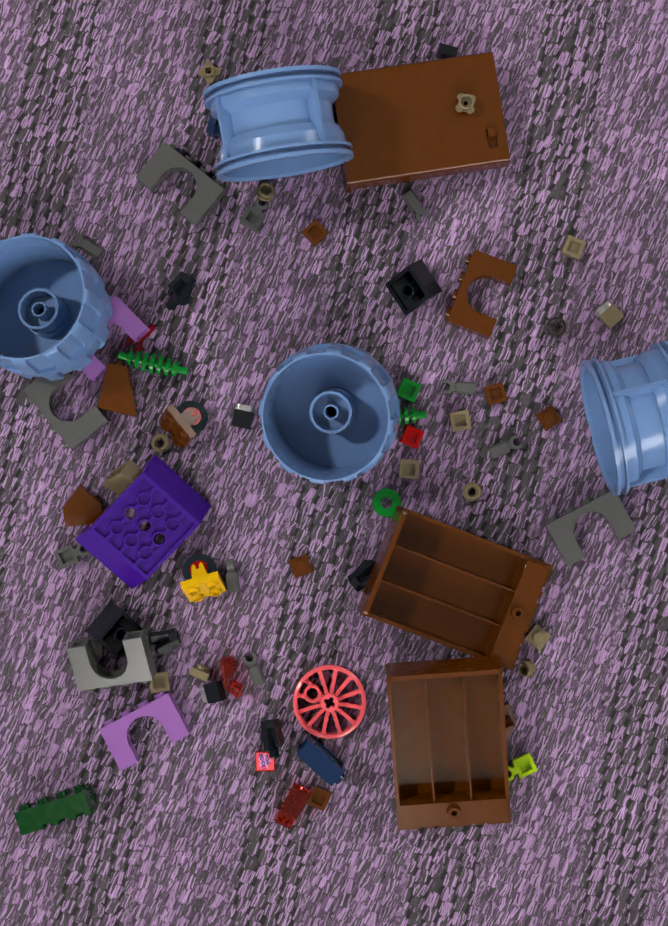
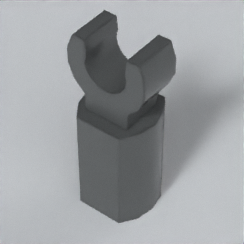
[402,190,431,224]
[70,232,105,260]
[442,380,476,395]
[487,435,523,460]
[225,559,240,593]
[242,652,266,687]

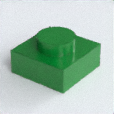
[397,378,421,403]

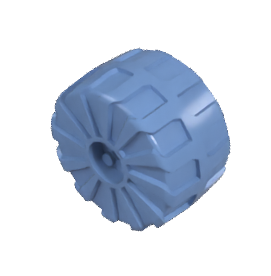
[0,233,113,381]
[258,343,400,484]

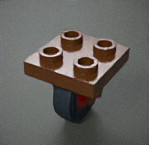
[159,401,208,450]

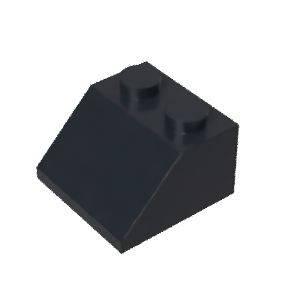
[385,259,442,316]
[85,601,144,659]

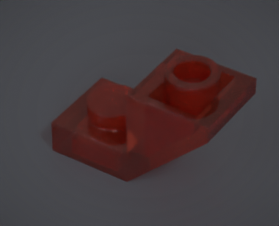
[220,655,244,699]
[273,782,311,830]

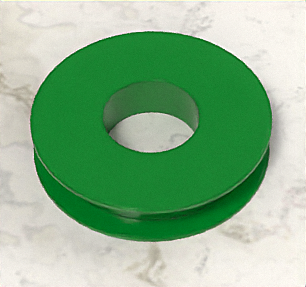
[372,488,401,517]

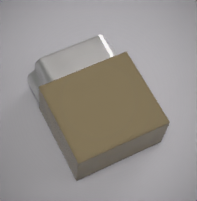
[594,300,624,330]

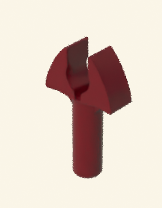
[125,323,156,353]

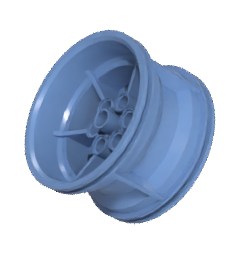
[203,65,354,182]
[579,340,668,496]

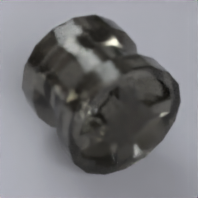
[545,317,566,338]

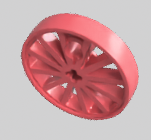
[293,664,366,739]

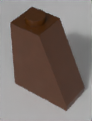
[97,361,138,417]

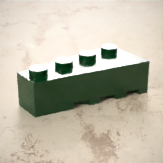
[14,783,98,835]

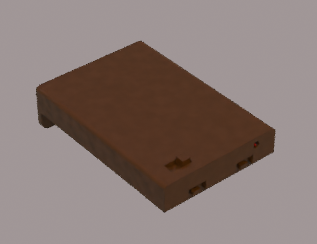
[332,52,510,193]
[357,505,553,671]
[385,656,511,830]

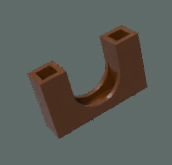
[444,250,518,339]

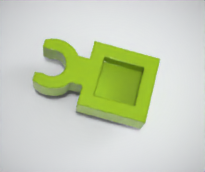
[508,752,538,781]

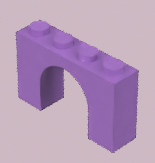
[82,295,150,383]
[99,691,191,771]

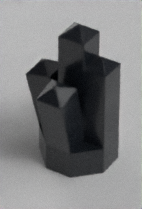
[166,271,196,310]
[347,560,375,592]
[148,628,182,655]
[260,718,285,760]

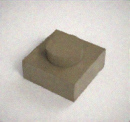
[560,235,586,261]
[449,410,472,432]
[399,459,420,480]
[525,624,551,651]
[189,664,211,681]
[149,671,171,694]

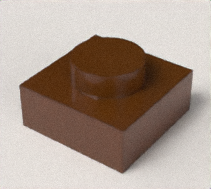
[302,219,329,247]
[483,382,507,406]
[535,405,562,431]
[289,553,313,579]
[306,784,332,811]

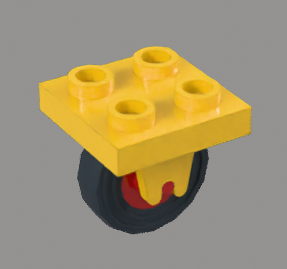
[180,554,227,602]

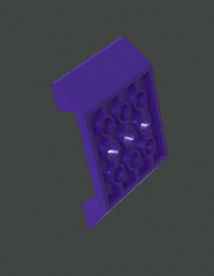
[74,454,211,589]

